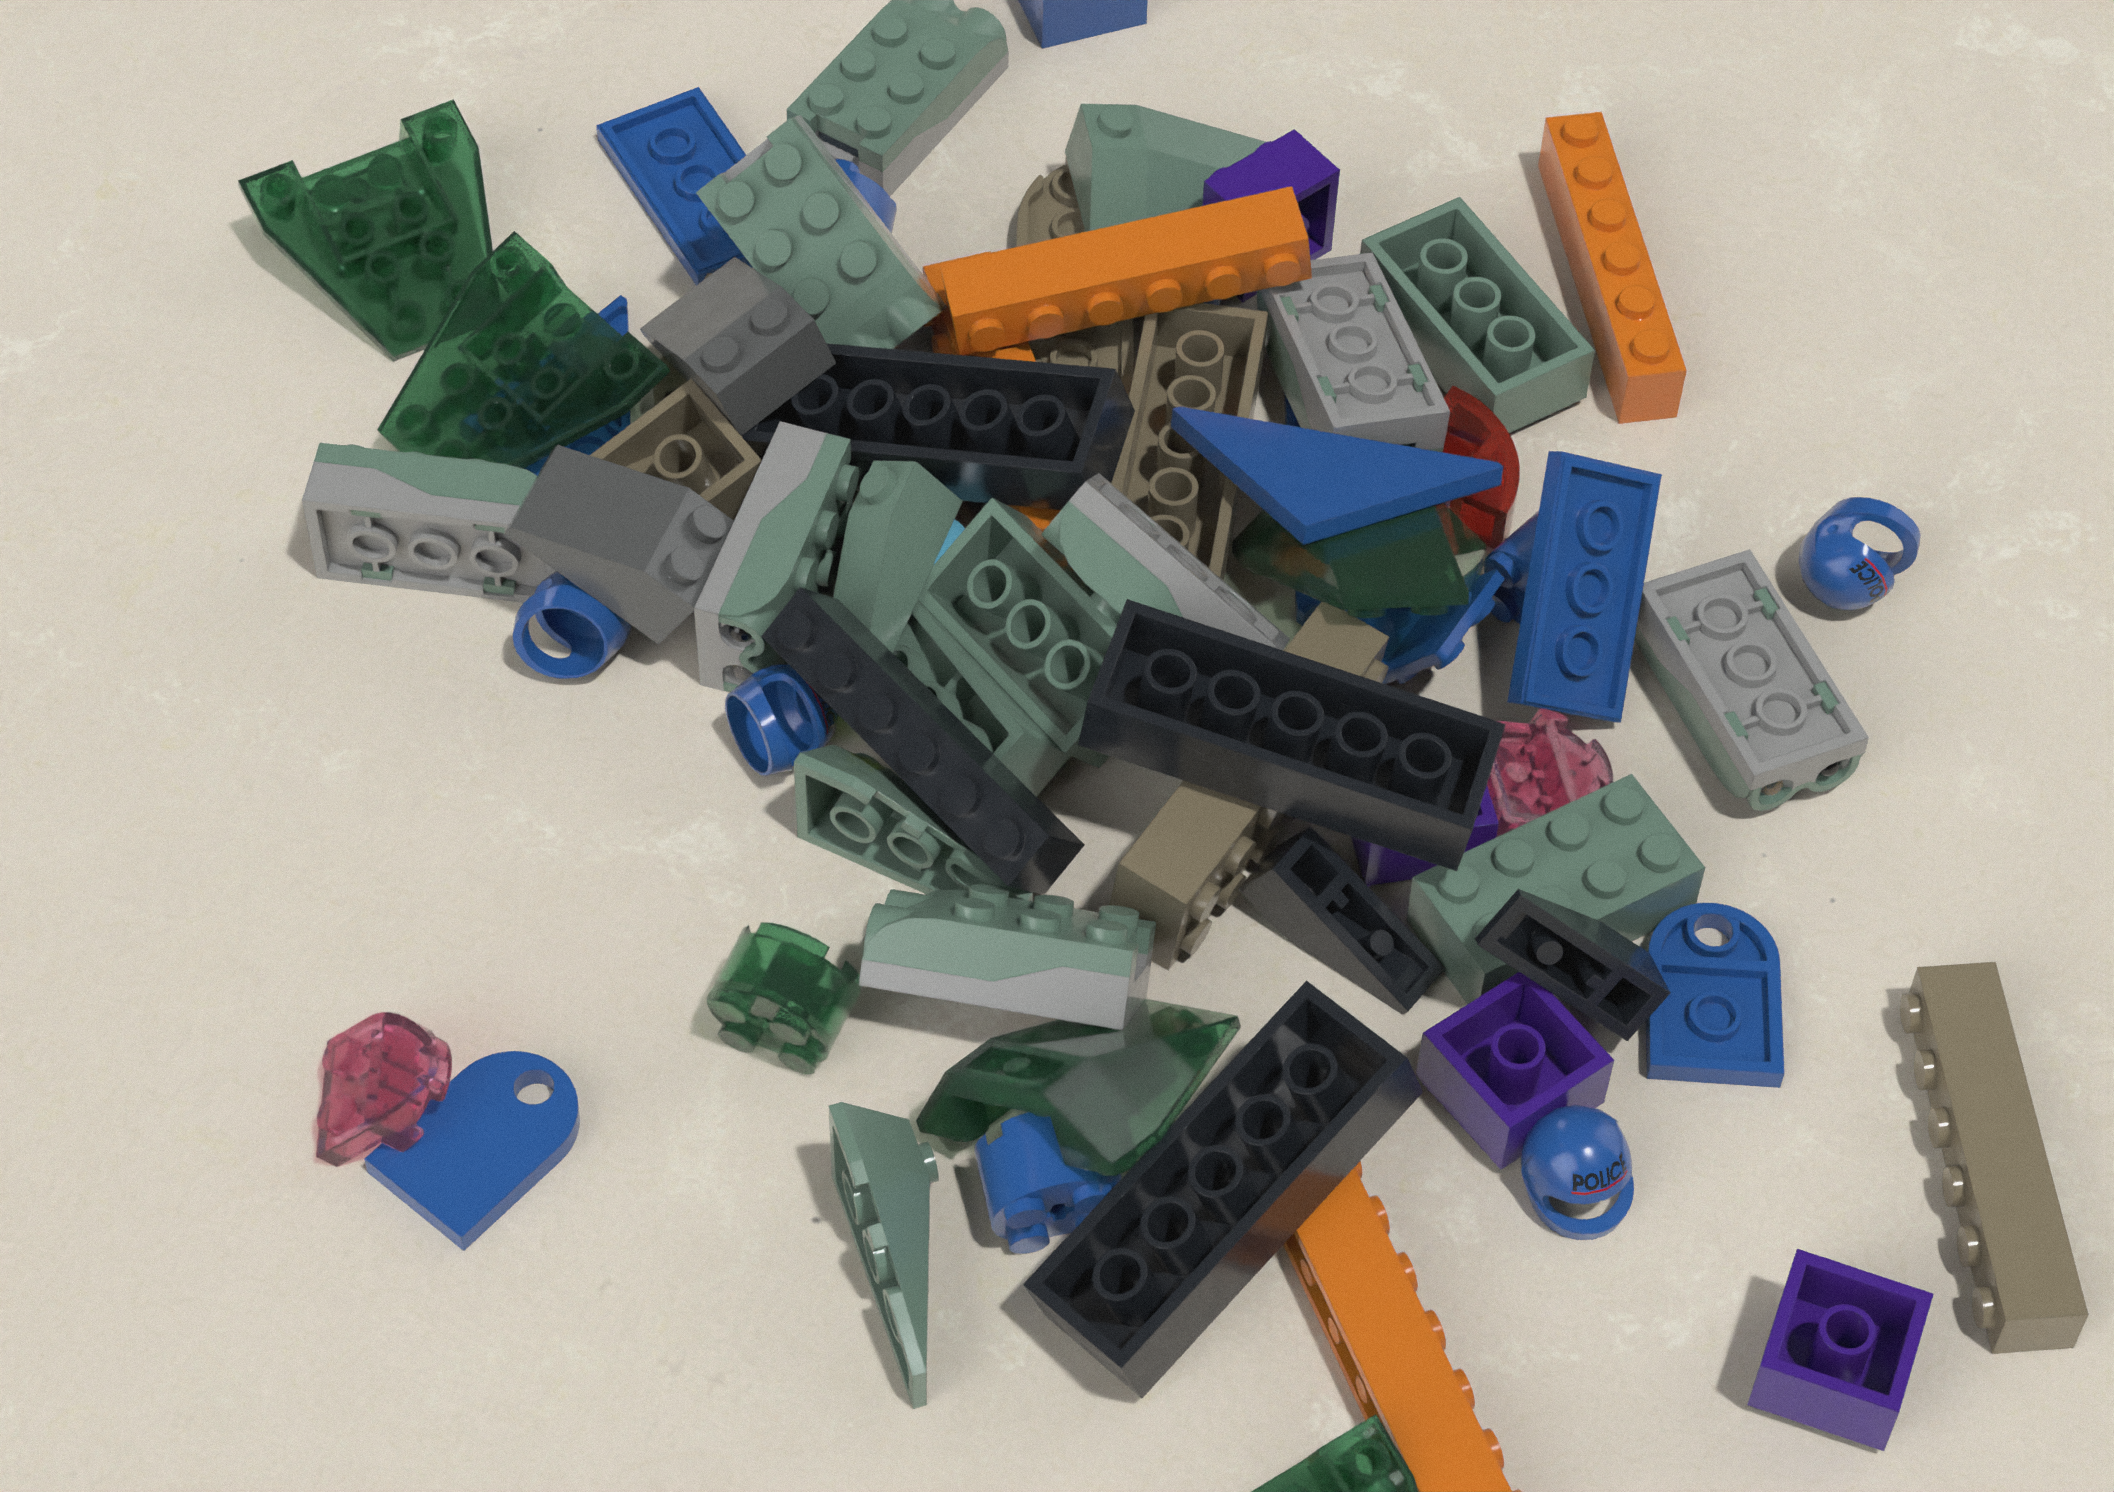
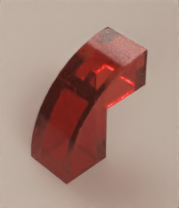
[1443,385,1520,549]

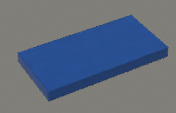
[596,87,753,286]
[1507,451,1662,723]

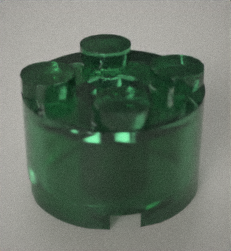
[707,922,862,1075]

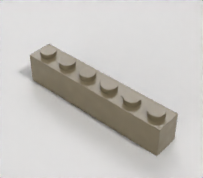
[1900,962,2089,1354]

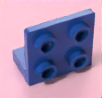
[1343,548,1505,684]

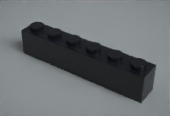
[762,587,1085,895]

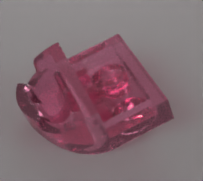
[1487,708,1613,837]
[316,1012,452,1167]

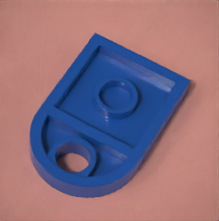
[1646,903,1784,1088]
[364,1051,580,1251]

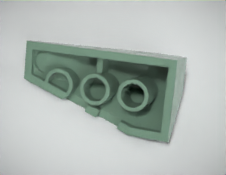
[1065,104,1266,232]
[833,460,963,717]
[893,600,1071,797]
[794,744,1033,901]
[828,1102,939,1409]

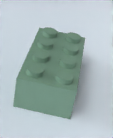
[1360,197,1595,443]
[918,498,1117,768]
[1406,774,1706,1004]

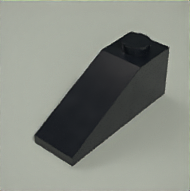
[1238,826,1445,1014]
[1475,889,1671,1041]

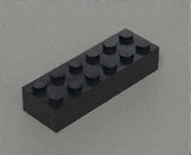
[742,343,1135,510]
[1078,599,1506,871]
[1023,980,1423,1399]

